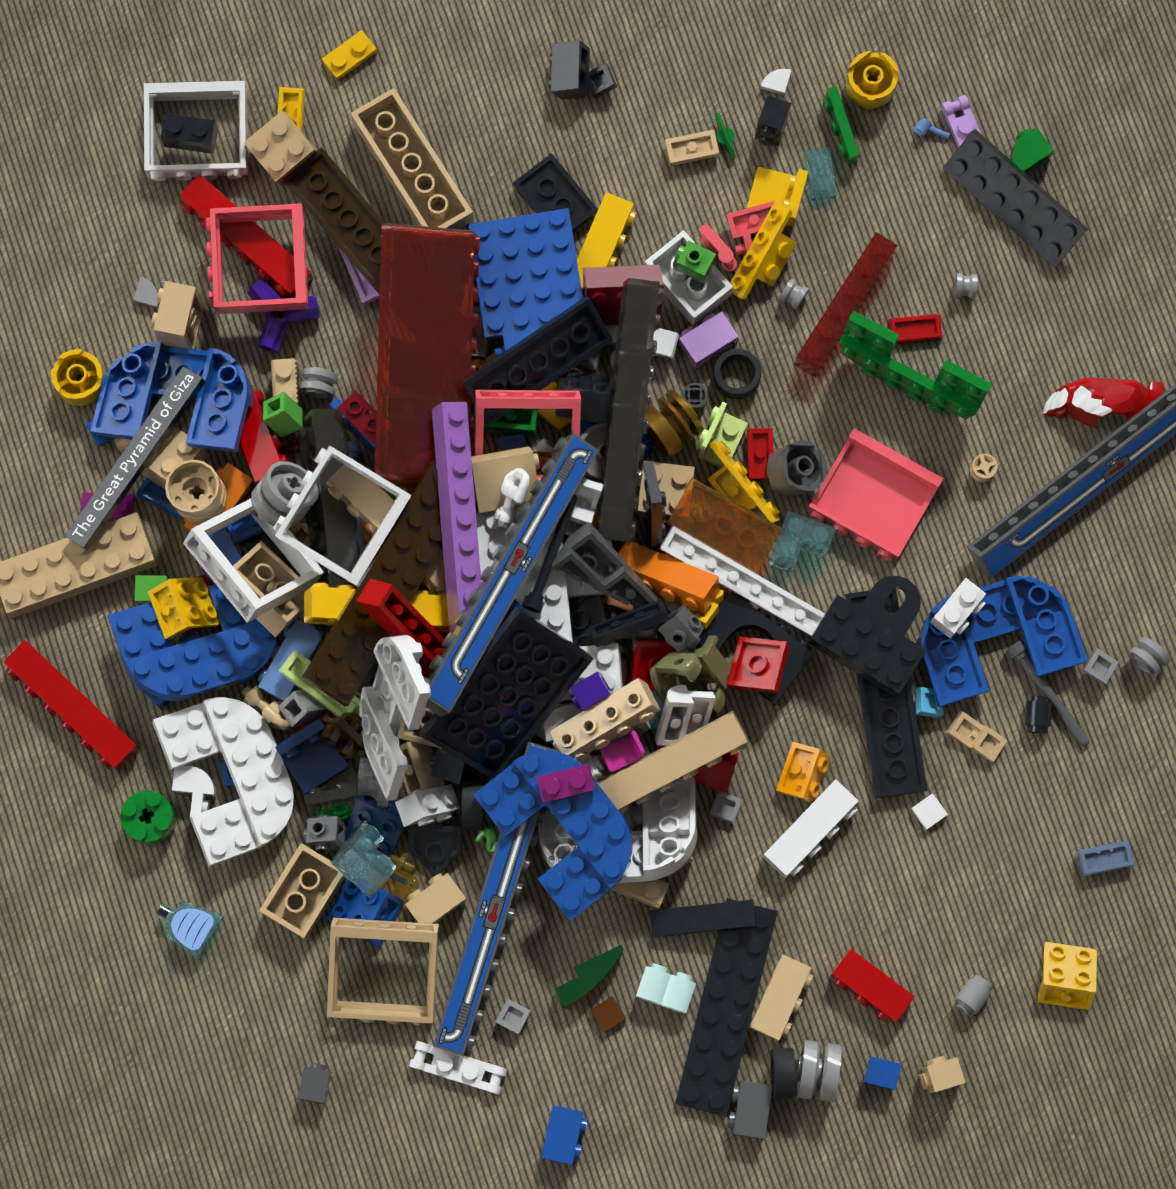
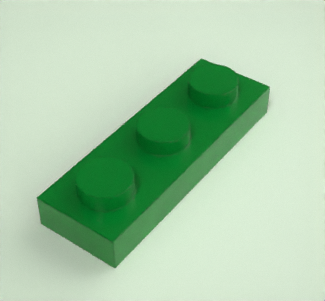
[823,86,859,166]

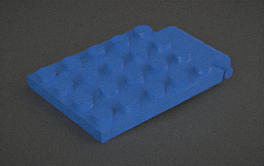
[468,208,583,357]

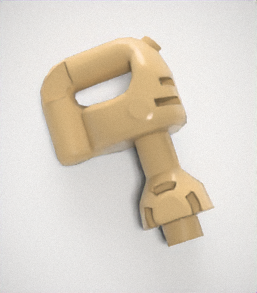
[242,686,292,730]

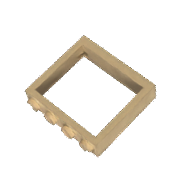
[327,918,439,1026]

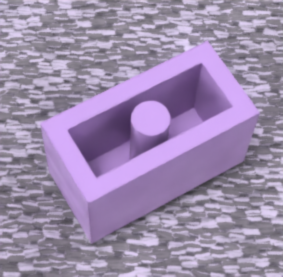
[678,312,739,369]

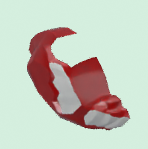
[1043,377,1164,428]

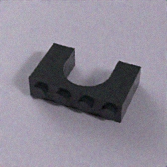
[697,591,814,706]

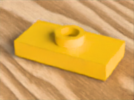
[277,87,305,133]

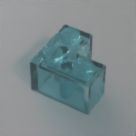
[769,511,836,573]
[330,821,396,898]

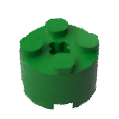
[120,790,177,846]

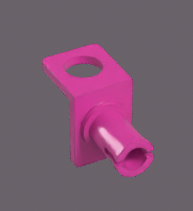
[600,730,645,772]

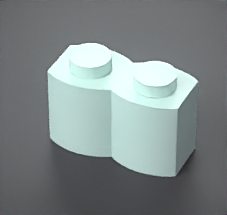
[635,963,696,1014]

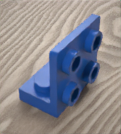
[327,874,404,948]

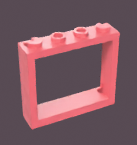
[206,204,308,314]
[474,390,581,479]

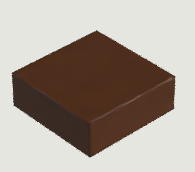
[590,996,627,1033]

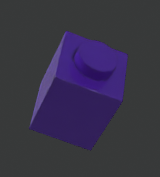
[570,672,613,710]

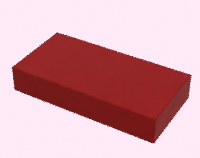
[888,313,943,345]

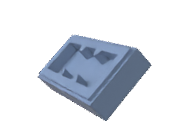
[1077,840,1135,877]

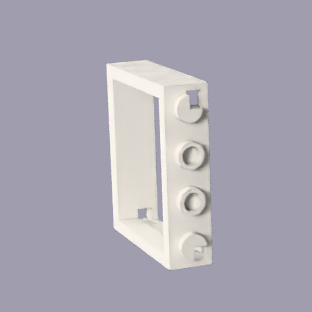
[144,81,248,181]
[273,446,411,586]
[183,499,324,623]

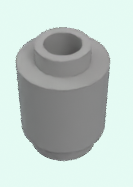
[955,975,993,1016]

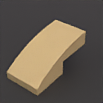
[946,711,1007,762]

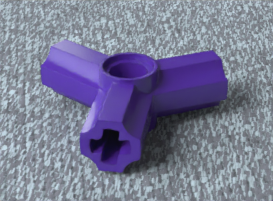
[247,279,320,354]

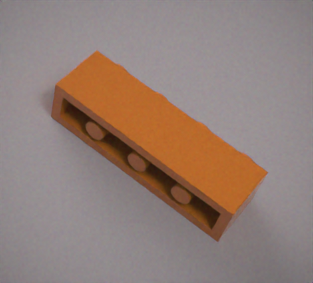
[618,540,720,614]

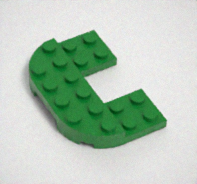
[839,311,992,419]

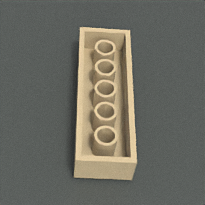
[351,88,474,246]
[0,512,158,619]
[597,711,748,813]

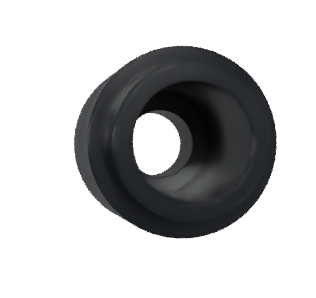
[1025,696,1052,734]

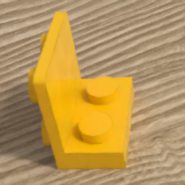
[747,167,808,227]
[148,577,220,639]
[1037,942,1097,1010]

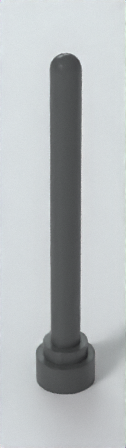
[1005,639,1090,747]

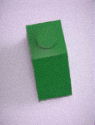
[1011,127,1054,174]

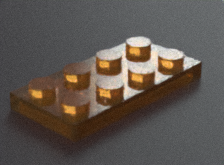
[666,478,782,574]

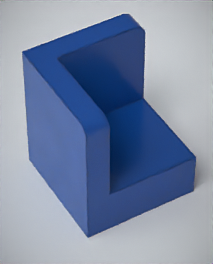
[863,1057,901,1090]

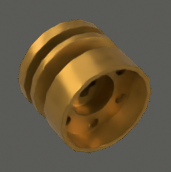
[636,389,704,458]

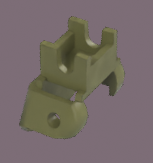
[650,635,733,719]

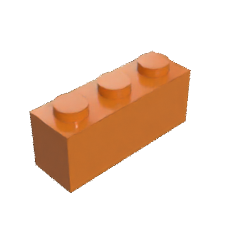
[184,463,255,532]

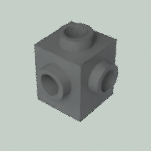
[658,605,704,653]
[303,814,346,855]

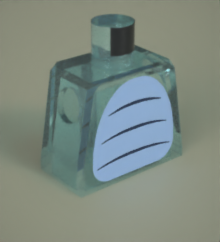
[156,900,224,960]

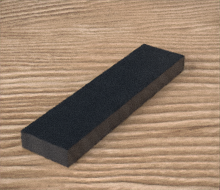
[650,899,757,938]

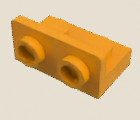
[776,742,829,804]

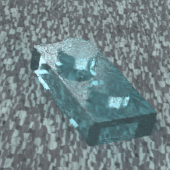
[804,147,837,201]

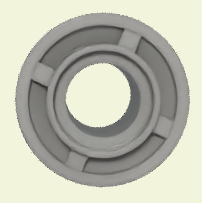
[299,367,338,399]
[1129,637,1170,677]

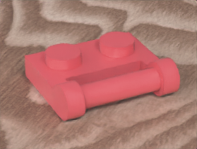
[698,223,738,273]

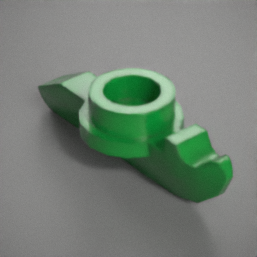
[715,112,735,160]
[315,803,353,821]

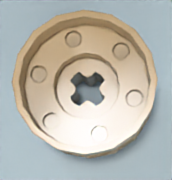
[165,460,228,524]

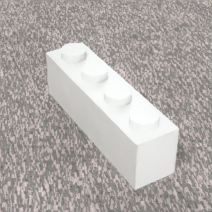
[763,779,858,878]

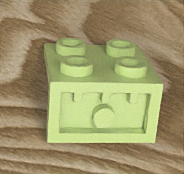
[697,402,748,468]

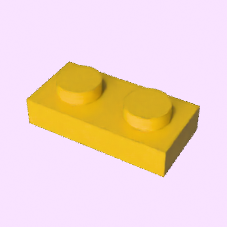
[322,30,377,81]

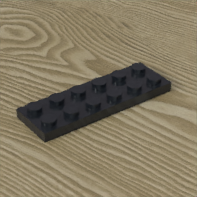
[943,129,1088,267]
[461,296,613,426]

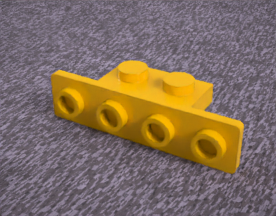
[730,201,797,300]
[708,439,780,524]

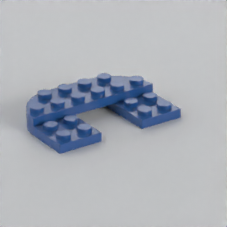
[90,342,253,452]
[919,576,1088,707]
[107,584,277,701]
[473,750,633,921]

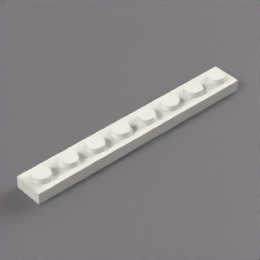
[659,526,825,636]

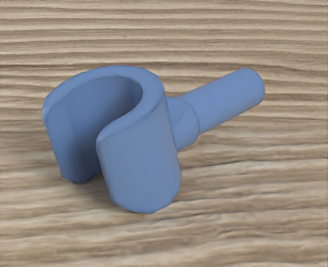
[913,119,950,139]

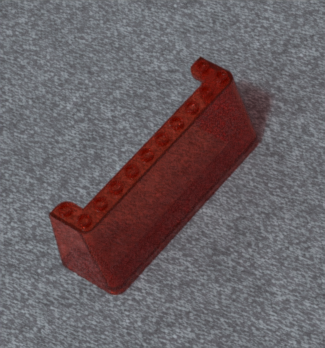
[375,223,480,489]

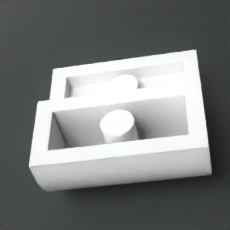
[655,685,716,745]

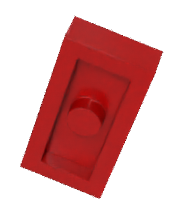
[747,428,774,481]

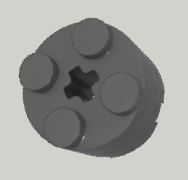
[767,440,827,497]

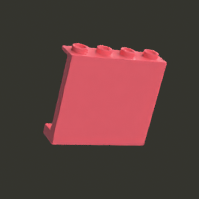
[807,428,944,562]

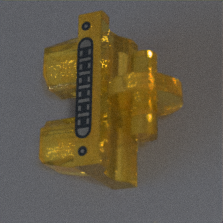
[371,852,421,899]

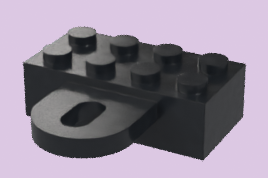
[807,576,926,697]

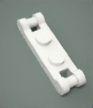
[409,1041,507,1095]

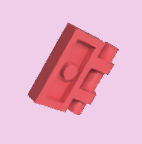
[726,201,785,256]

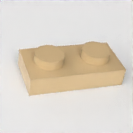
[665,130,719,166]

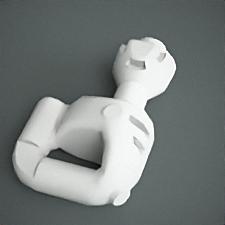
[494,468,530,528]

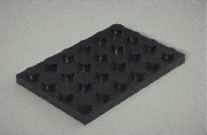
[419,606,594,779]

